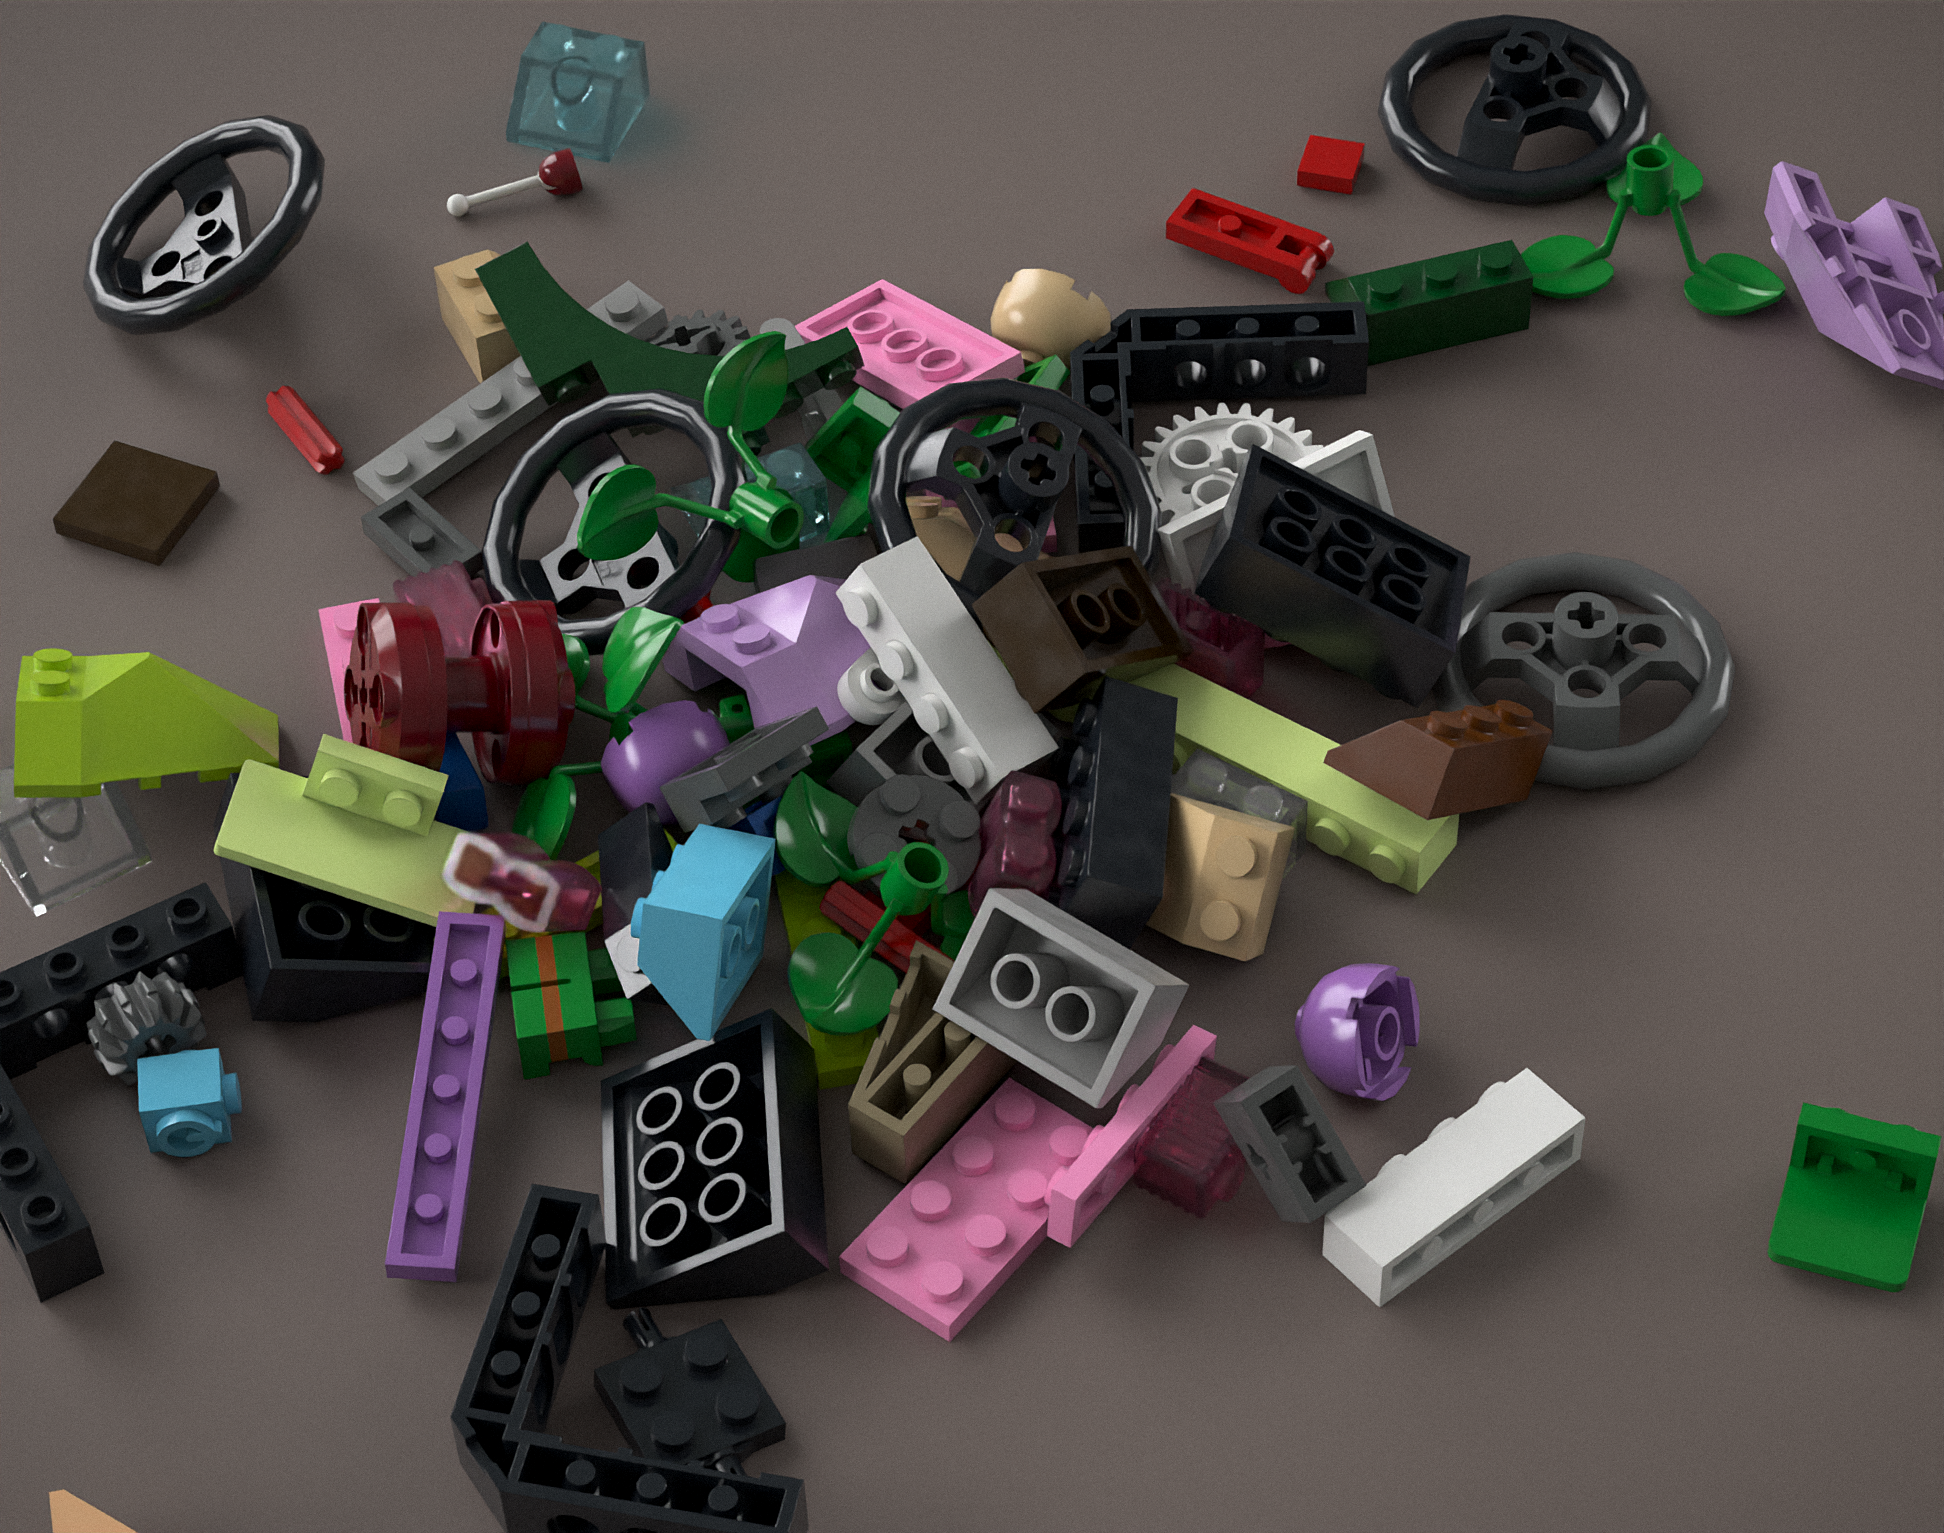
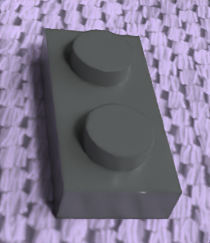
[361,487,484,598]

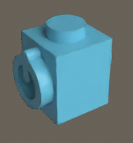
[137,1048,242,1157]

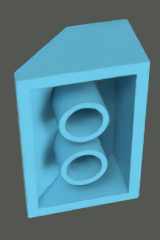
[631,823,776,1041]

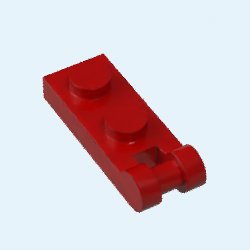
[1166,188,1334,294]

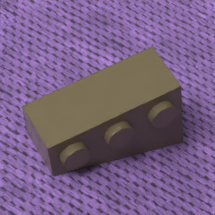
[848,940,1017,1185]

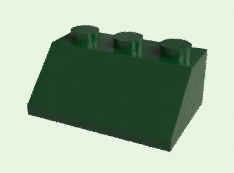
[1325,240,1533,366]

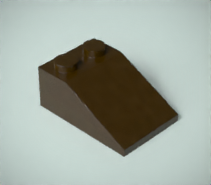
[972,546,1194,714]

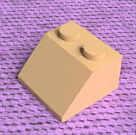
[434,249,520,384]
[1146,793,1295,961]

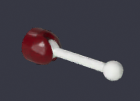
[447,147,583,216]

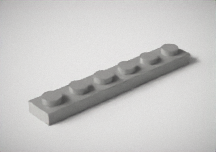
[353,280,668,506]

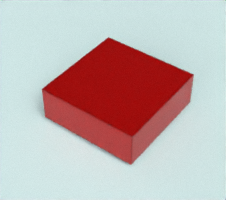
[1297,135,1365,195]

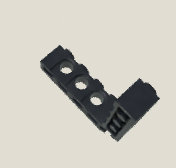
[1070,301,1369,554]
[0,882,243,1303]
[450,1183,809,1533]

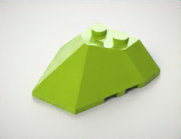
[14,648,279,798]

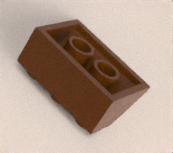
[1323,700,1553,820]

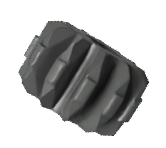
[86,972,207,1086]

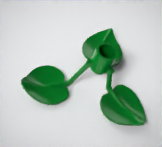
[1521,132,1786,316]
[576,331,804,583]
[512,606,684,884]
[773,771,987,1036]

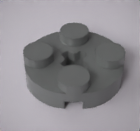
[847,774,981,900]

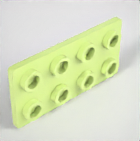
[213,734,493,927]

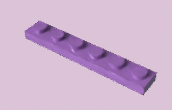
[385,911,507,1282]

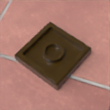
[53,440,220,566]

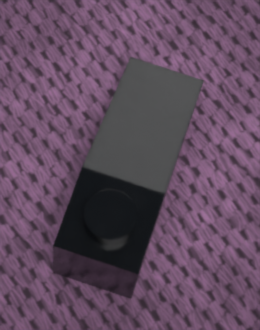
[598,802,673,1006]

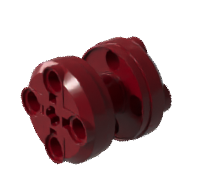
[344,600,576,786]

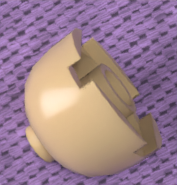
[991,269,1111,381]

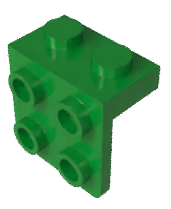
[798,386,900,543]
[1767,1102,1942,1292]

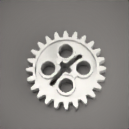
[1140,403,1324,526]

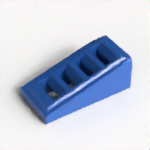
[435,733,489,832]

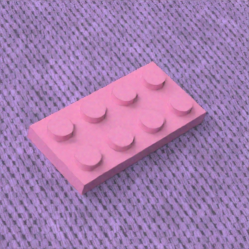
[795,279,1025,409]
[839,1078,1094,1342]

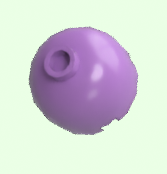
[601,700,730,826]
[1295,963,1420,1101]

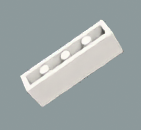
[836,536,1059,805]
[1322,1068,1585,1308]

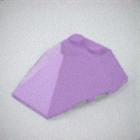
[1764,161,1944,390]
[663,575,883,746]

